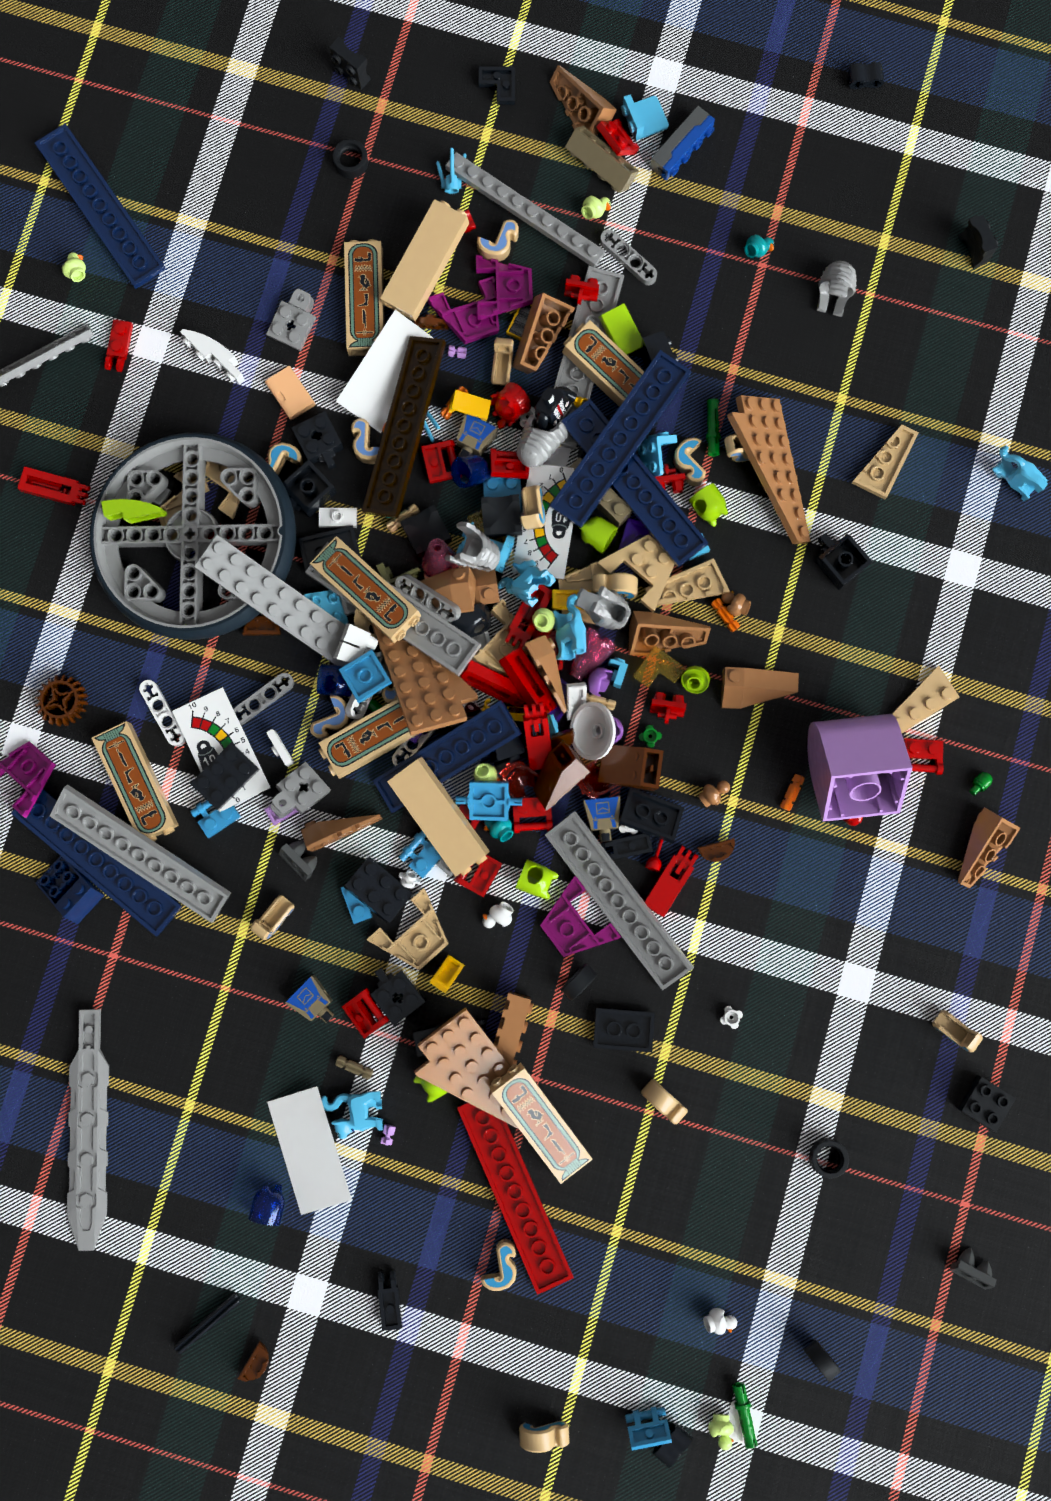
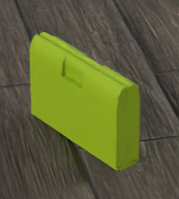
[598,303,642,355]

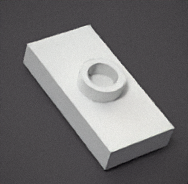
[319,508,357,528]
[566,682,587,720]
[266,729,294,767]

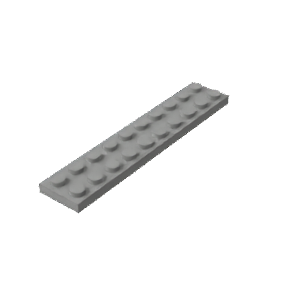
[554,266,624,450]
[194,534,377,668]
[305,542,481,677]
[50,785,231,923]
[545,811,694,990]

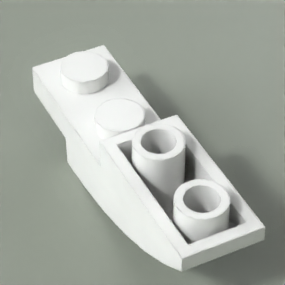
[180,329,245,385]

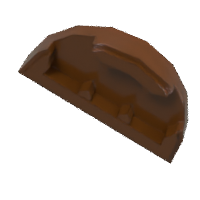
[412,314,449,330]
[242,615,281,636]
[550,728,575,749]
[697,838,735,862]
[237,1341,269,1382]

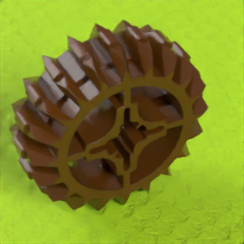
[35,675,88,727]

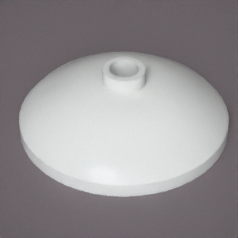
[570,702,616,760]

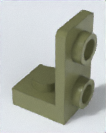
[376,563,421,587]

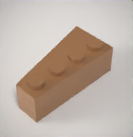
[512,293,575,374]
[494,991,534,1066]

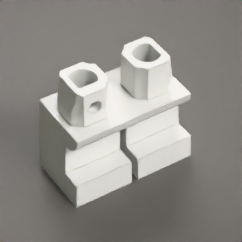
[333,623,378,663]

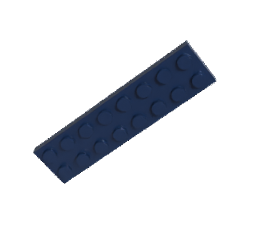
[373,700,522,813]

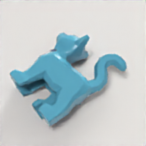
[992,445,1048,501]
[498,560,556,607]
[552,594,587,660]
[321,1091,383,1139]

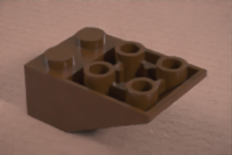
[533,740,590,811]
[598,745,664,791]

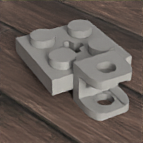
[266,289,316,351]
[270,762,331,818]

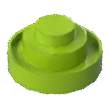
[681,666,710,694]

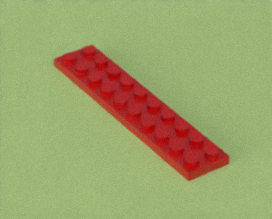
[457,1102,574,1295]

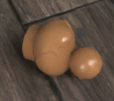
[721,591,751,616]
[699,781,730,807]

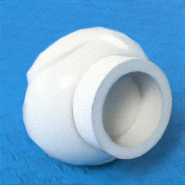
[482,902,514,928]
[703,1308,737,1335]

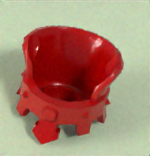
[490,382,531,429]

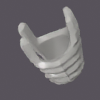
[817,261,857,317]
[516,415,568,467]
[445,522,500,572]
[574,586,631,630]

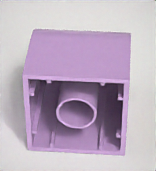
[808,714,912,822]

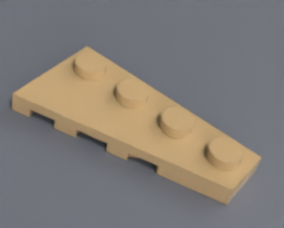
[852,425,919,499]
[645,558,730,606]
[892,665,960,733]

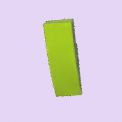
[101,499,167,524]

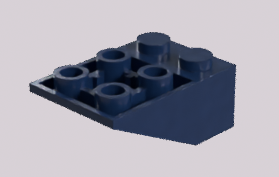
[36,856,105,924]

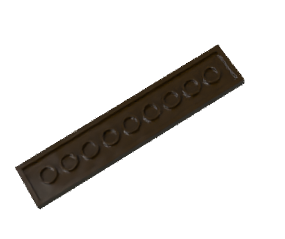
[362,336,446,518]

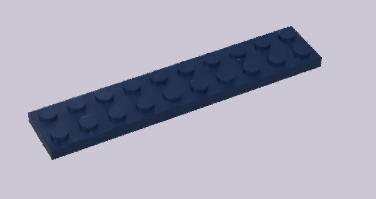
[35,123,166,289]
[550,350,692,528]
[560,399,708,568]
[11,788,183,936]

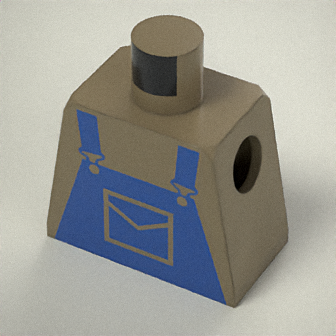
[456,414,498,461]
[583,796,620,842]
[285,975,334,1023]

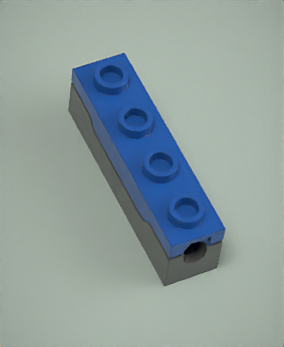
[650,106,715,181]

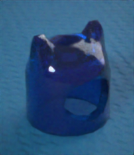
[451,455,492,488]
[317,663,352,697]
[248,1184,285,1226]

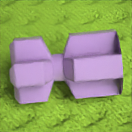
[448,345,467,359]
[380,1124,396,1146]

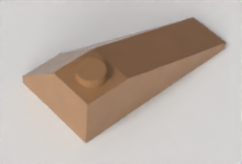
[406,567,476,613]
[629,611,711,656]

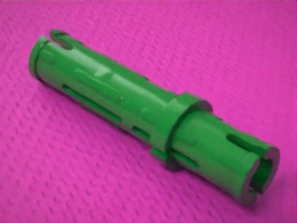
[706,399,721,457]
[732,1382,758,1449]

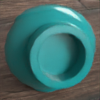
[744,234,774,258]
[484,819,513,842]

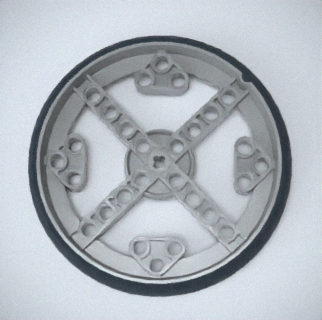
[89,432,296,640]

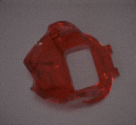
[576,760,614,799]
[500,761,539,798]

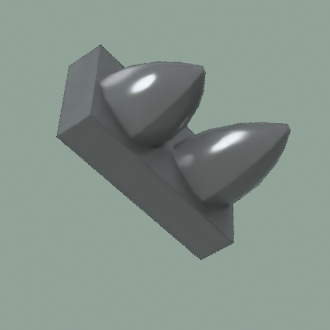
[279,840,317,881]
[949,1248,997,1290]

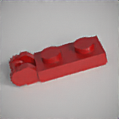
[105,319,133,372]

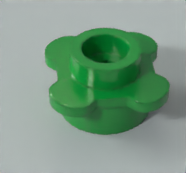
[639,725,662,748]

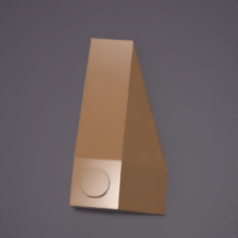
[550,65,617,135]
[470,567,500,605]
[525,635,567,714]
[721,667,799,709]
[958,807,1020,888]
[301,814,383,852]

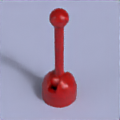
[645,839,663,872]

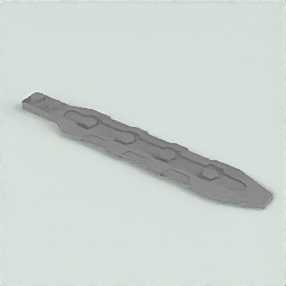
[67,1009,109,1251]

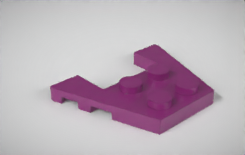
[476,255,533,320]
[427,276,499,344]
[0,741,56,818]
[540,876,621,957]

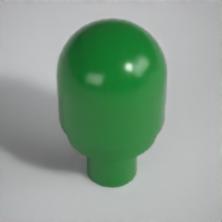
[969,772,993,796]

